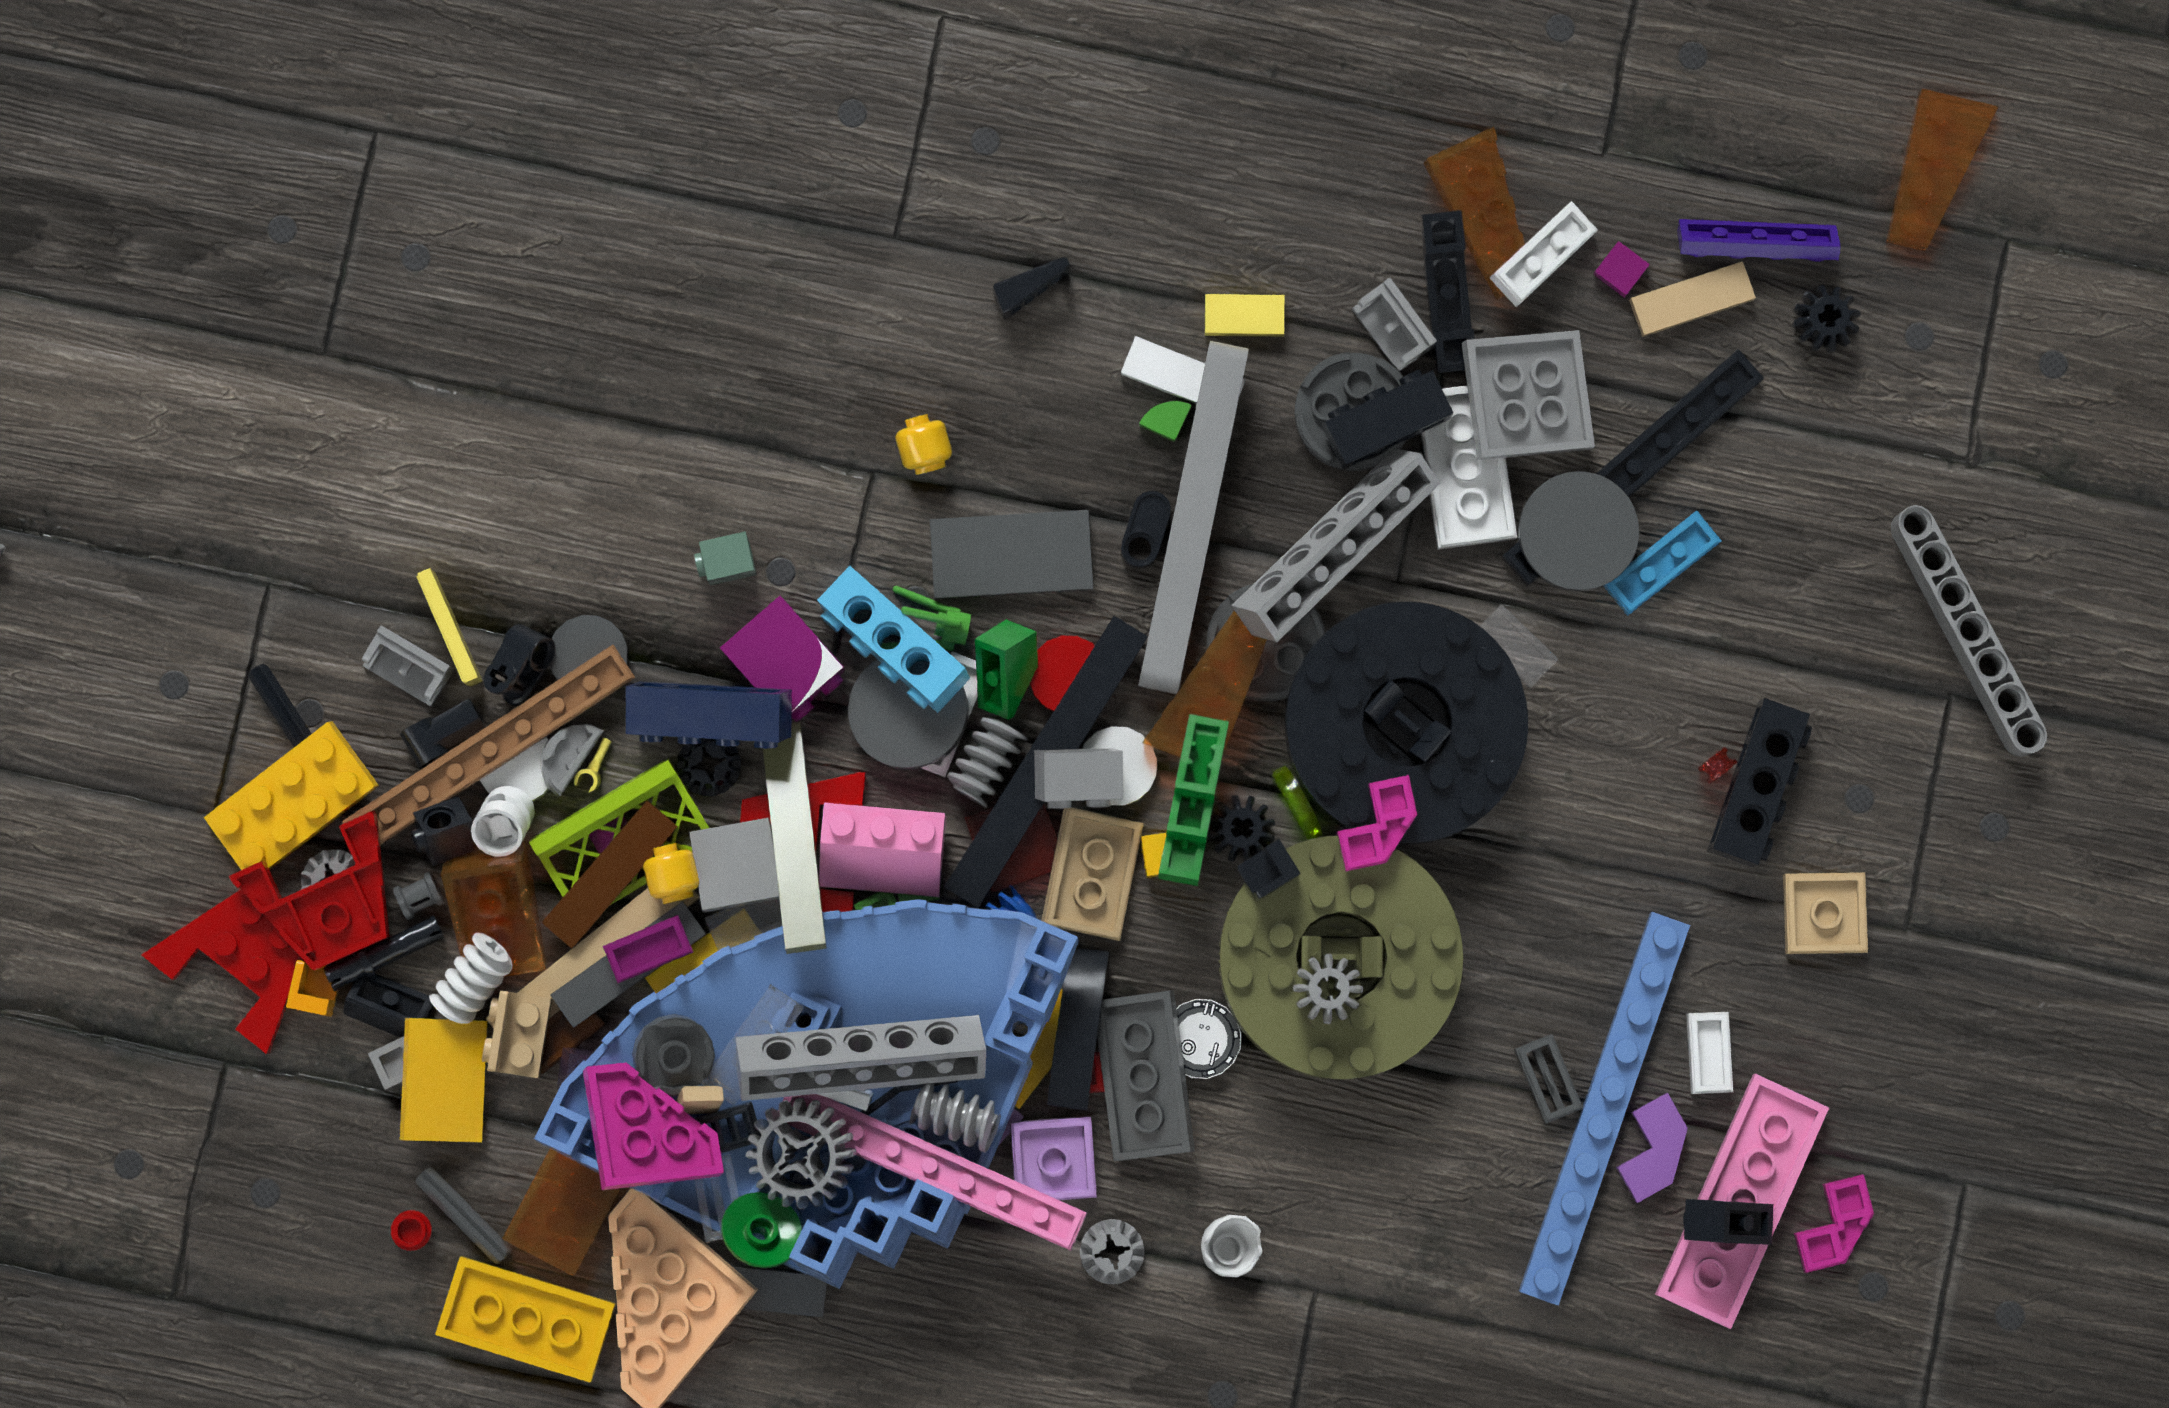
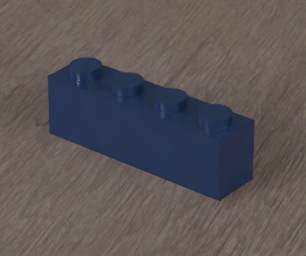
[626,681,792,749]

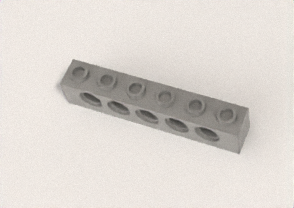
[1231,448,1440,642]
[736,1015,986,1101]

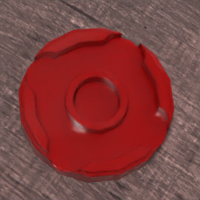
[1030,635,1095,712]

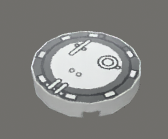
[1176,999,1241,1079]

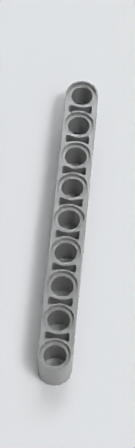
[1138,341,1249,694]

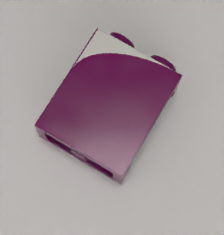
[720,595,845,722]

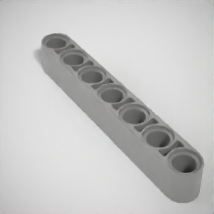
[1891,505,2047,757]

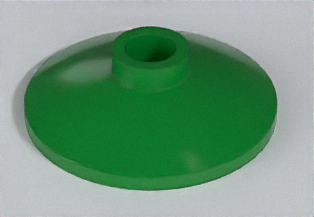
[721,1192,802,1268]

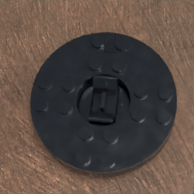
[1285,602,1528,845]

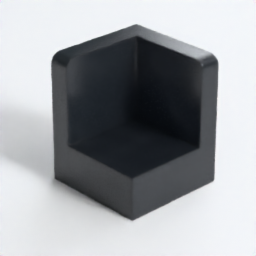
[1237,839,1301,901]

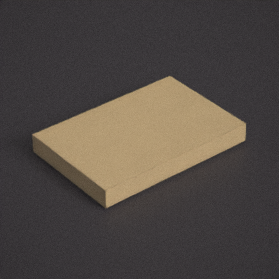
[1041,807,1143,941]

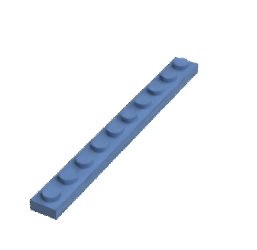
[1519,912,1690,1306]

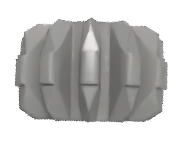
[1293,954,1363,1024]

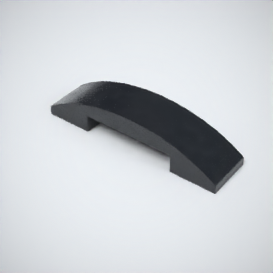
[1421,210,1475,373]
[1047,947,1109,1111]

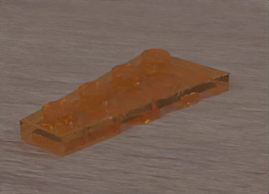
[1886,89,1999,251]

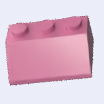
[819,803,947,897]

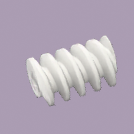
[429,932,513,1024]

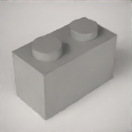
[1034,748,1123,809]

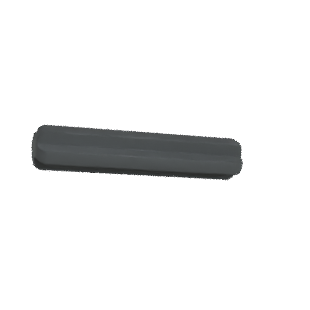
[415,1167,512,1264]

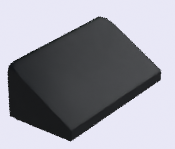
[343,974,433,1038]

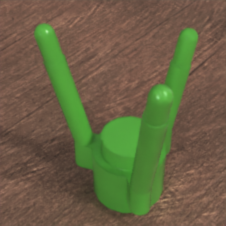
[881,586,971,651]

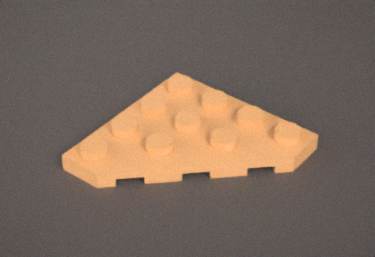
[608,1188,758,1408]

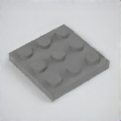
[1462,330,1595,460]

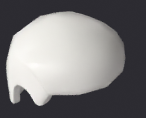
[1201,1215,1263,1278]

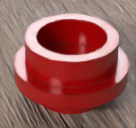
[391,1210,432,1251]

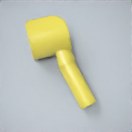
[574,737,612,792]

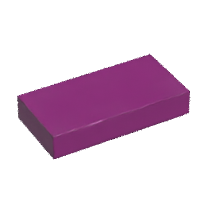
[603,915,693,983]

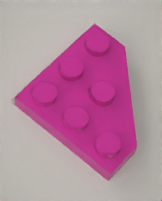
[583,1062,724,1190]

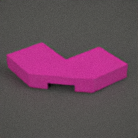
[1337,775,1417,872]
[1794,1174,1874,1273]

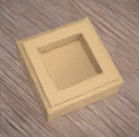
[676,1086,724,1114]

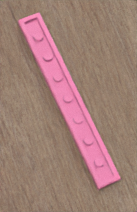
[778,1094,1087,1251]

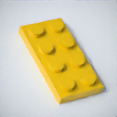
[204,721,379,870]
[435,1256,616,1382]

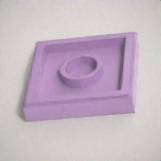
[1010,1116,1097,1200]

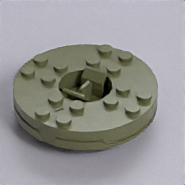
[1218,836,1463,1080]

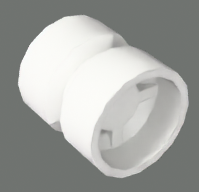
[471,786,535,857]

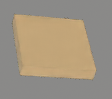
[1783,872,1868,954]

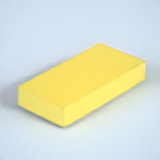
[1205,294,1285,337]

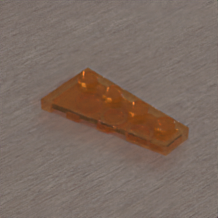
[1423,127,1525,301]
[1142,611,1267,759]

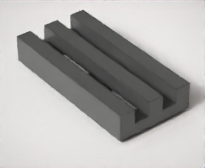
[1514,1034,1583,1124]

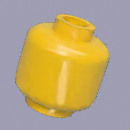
[895,414,952,475]
[643,843,699,905]

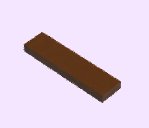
[541,800,678,949]

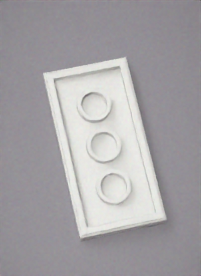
[1421,386,1517,550]

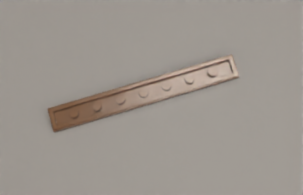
[342,645,636,846]

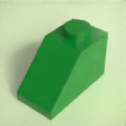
[975,619,1038,720]

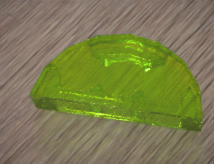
[1272,765,1323,840]

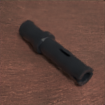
[323,915,445,991]

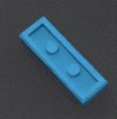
[1604,511,1721,616]

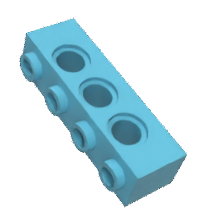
[817,566,970,713]

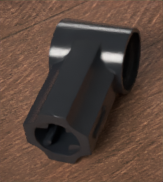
[400,699,486,770]

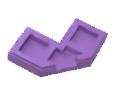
[1616,1093,1688,1203]

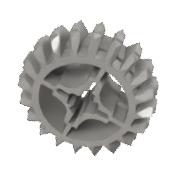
[746,1098,856,1209]

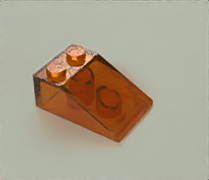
[441,842,546,977]

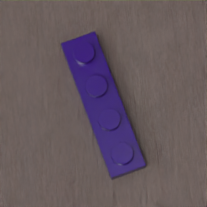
[1677,219,1841,262]

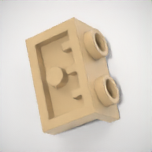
[482,990,552,1078]

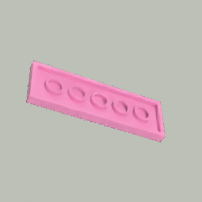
[1655,1074,1829,1329]

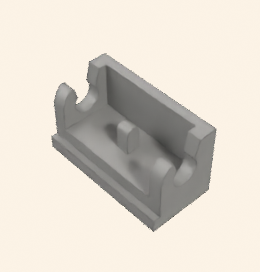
[1352,278,1437,372]
[362,625,455,707]

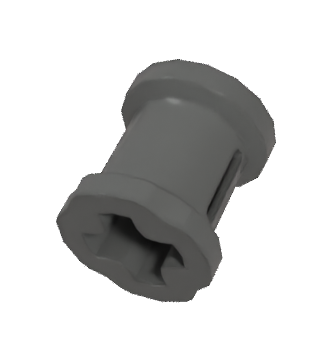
[393,871,445,920]

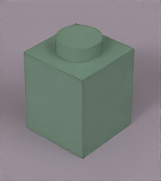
[694,531,757,586]

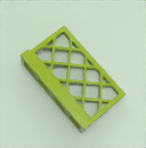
[529,758,709,906]

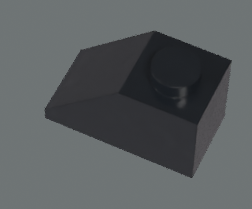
[1683,1199,1774,1245]

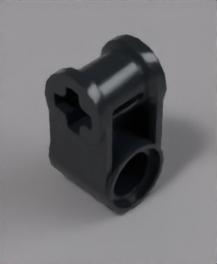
[483,624,556,706]

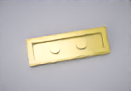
[416,568,483,687]

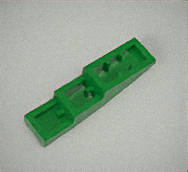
[1158,714,1229,886]

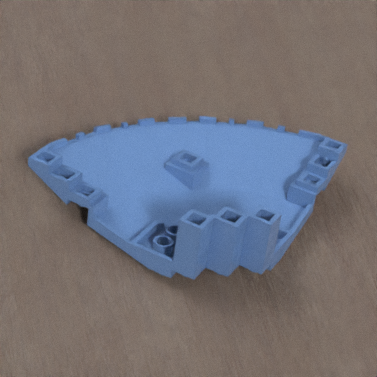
[534,899,1079,1289]

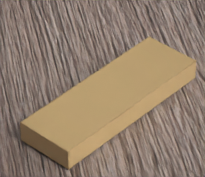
[1629,261,1756,337]

